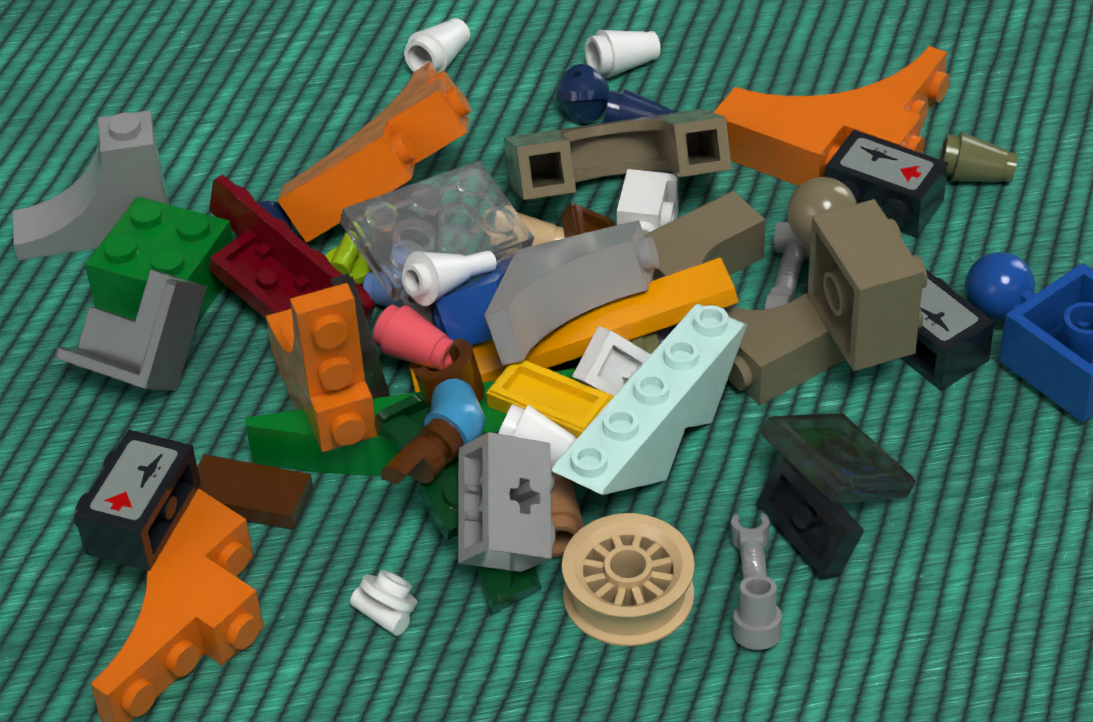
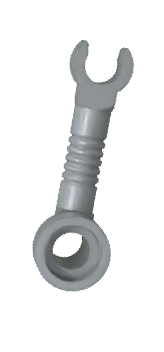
[765,222,810,309]
[731,513,782,650]

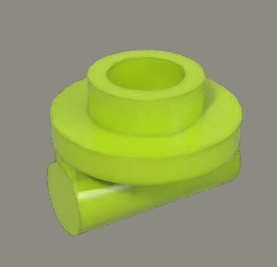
[325,227,371,284]

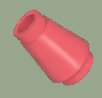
[373,305,454,370]

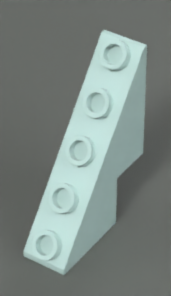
[552,304,748,495]

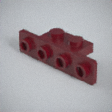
[209,174,375,338]

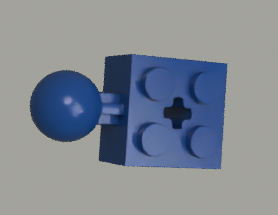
[964,252,1093,423]

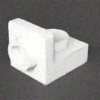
[572,326,651,396]

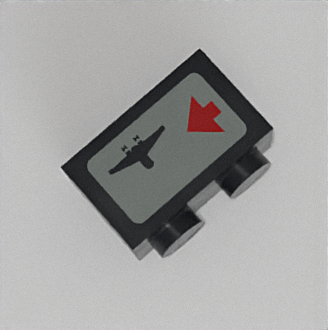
[825,130,948,238]
[900,270,994,391]
[74,430,201,571]

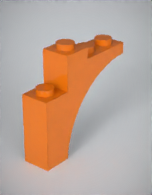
[713,46,950,186]
[277,62,472,243]
[266,283,377,452]
[90,489,264,722]

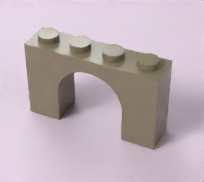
[504,109,732,200]
[644,191,845,406]

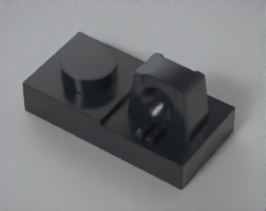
[757,456,864,578]

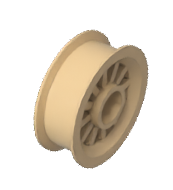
[562,513,694,646]

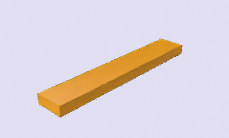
[409,257,739,392]

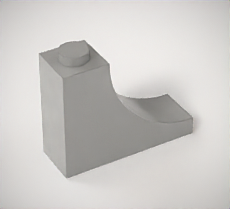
[12,110,169,260]
[484,220,659,365]

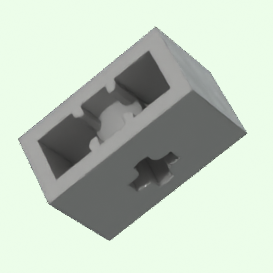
[458,432,555,572]

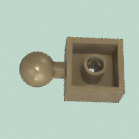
[787,177,927,371]

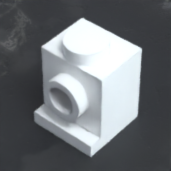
[617,169,679,235]

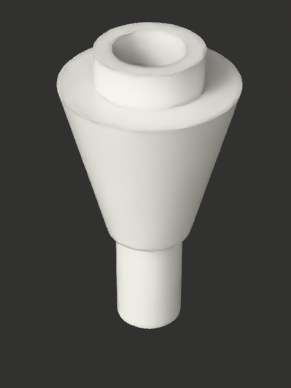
[402,250,497,306]

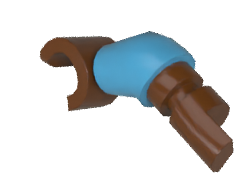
[381,338,485,484]

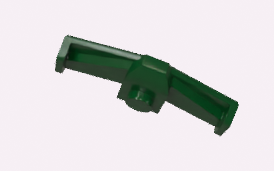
[374,394,542,615]

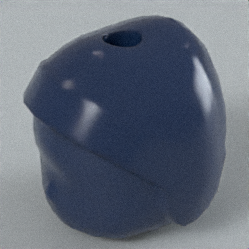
[556,64,610,124]

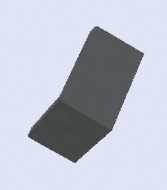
[54,270,207,391]

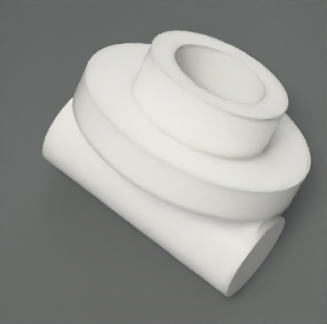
[350,570,417,636]

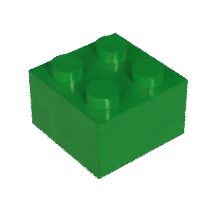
[85,196,233,326]

